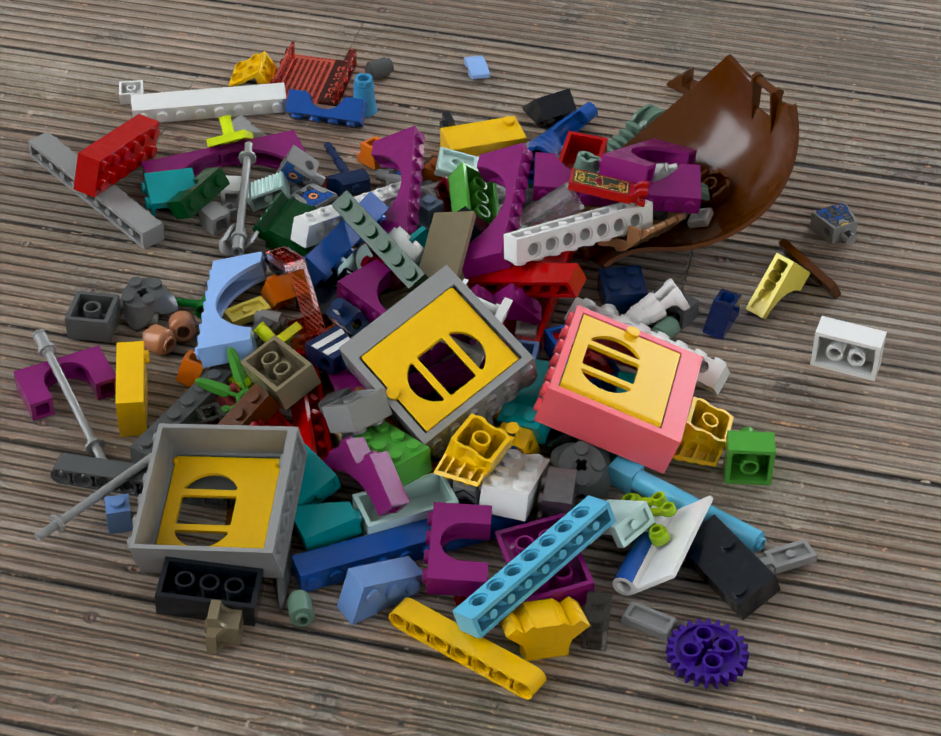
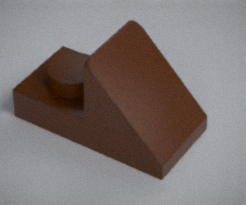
[666,67,699,94]

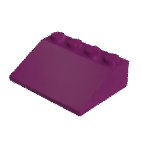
[494,513,595,606]

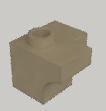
[204,600,244,654]

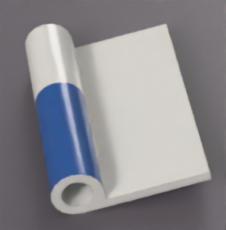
[612,495,713,596]

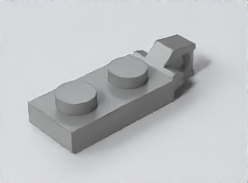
[758,539,818,574]

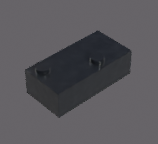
[684,514,781,620]
[155,556,264,626]

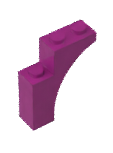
[470,283,542,325]
[323,436,410,517]

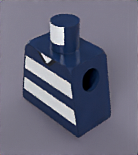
[326,297,370,338]
[305,325,351,375]

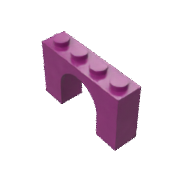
[13,345,116,421]
[422,502,492,597]

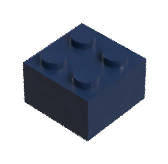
[597,266,648,314]

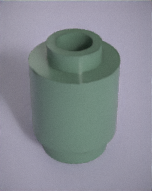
[651,316,680,340]
[287,590,315,627]

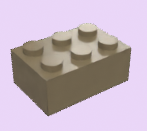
[240,335,321,410]

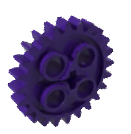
[666,618,749,689]

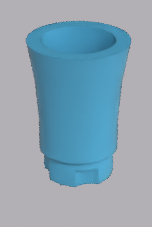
[353,73,378,117]

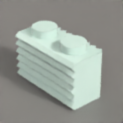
[247,171,291,212]

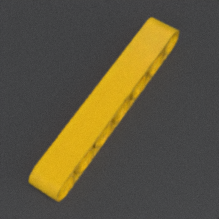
[389,597,547,700]

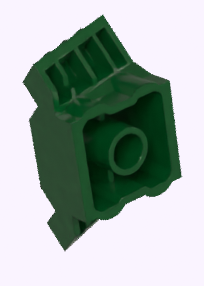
[252,191,316,257]

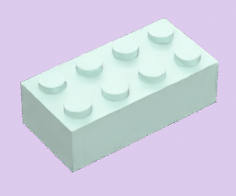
[352,473,459,536]

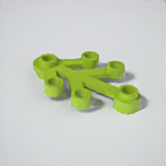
[621,491,677,547]

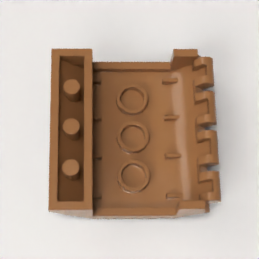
[574,205,686,251]

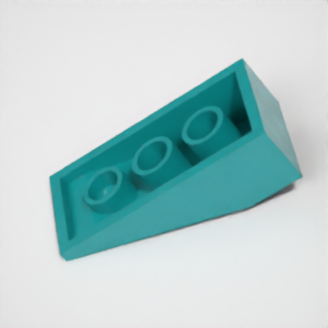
[496,359,566,444]

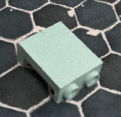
[589,499,655,548]

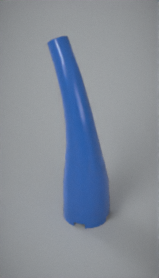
[525,102,598,185]

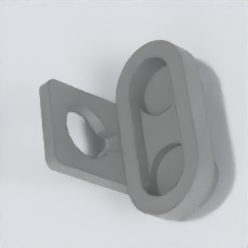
[219,223,259,256]

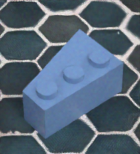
[336,556,423,625]

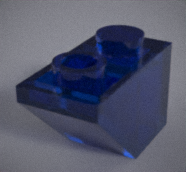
[703,289,742,339]

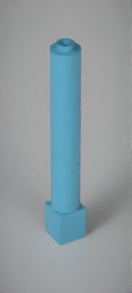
[608,456,766,553]

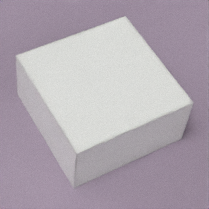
[119,80,144,105]

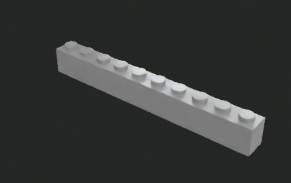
[28,132,164,249]

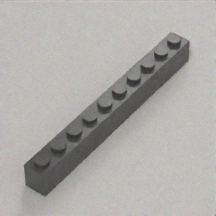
[130,316,281,463]

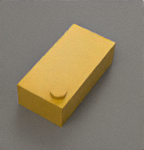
[440,116,527,157]
[115,341,150,437]

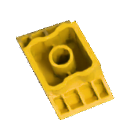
[673,396,734,467]
[433,413,517,487]
[500,596,590,661]

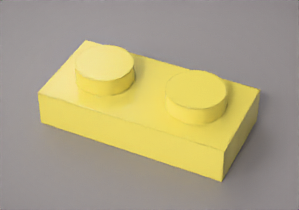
[223,296,271,326]

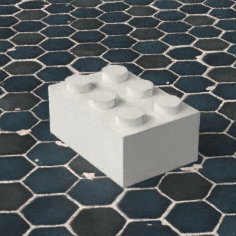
[810,316,887,381]

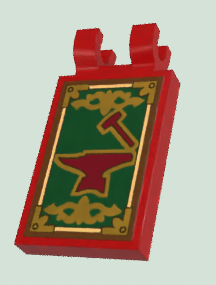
[567,168,649,207]

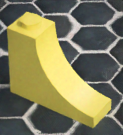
[745,253,810,320]

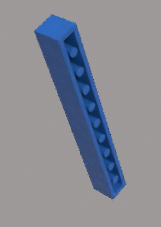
[291,504,529,592]

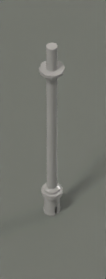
[230,141,256,256]
[32,329,107,459]
[34,452,152,542]

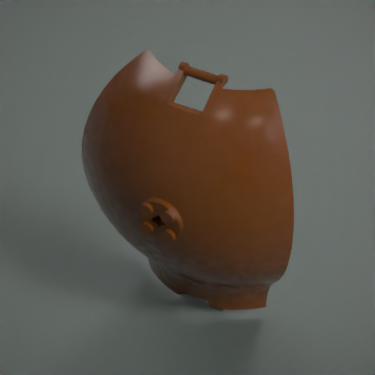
[577,54,799,268]

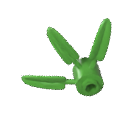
[195,347,250,425]

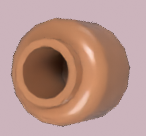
[168,311,197,343]
[142,324,176,356]

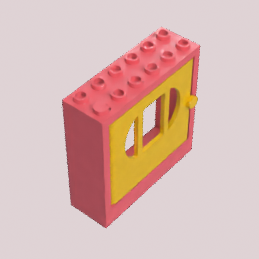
[533,305,703,474]

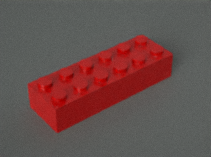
[73,114,160,198]

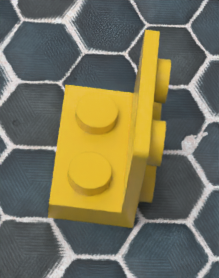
[228,51,278,87]

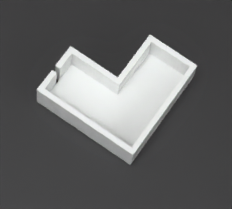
[447,449,550,521]

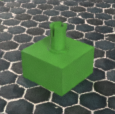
[723,427,776,485]

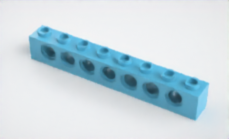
[452,495,616,639]

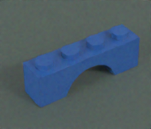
[285,89,367,128]

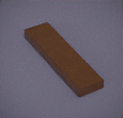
[778,238,841,299]

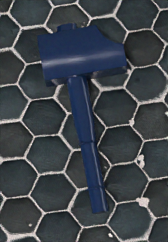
[324,142,371,197]

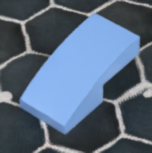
[464,55,490,79]

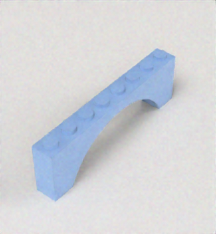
[195,251,267,368]

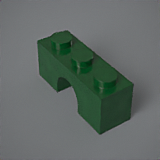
[167,167,230,220]

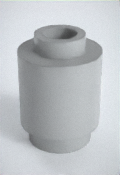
[253,309,287,331]

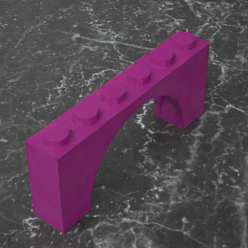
[599,138,697,185]
[337,259,468,367]

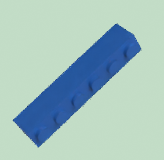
[305,191,389,286]

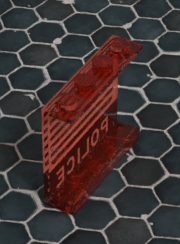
[270,42,357,106]
[266,246,326,341]

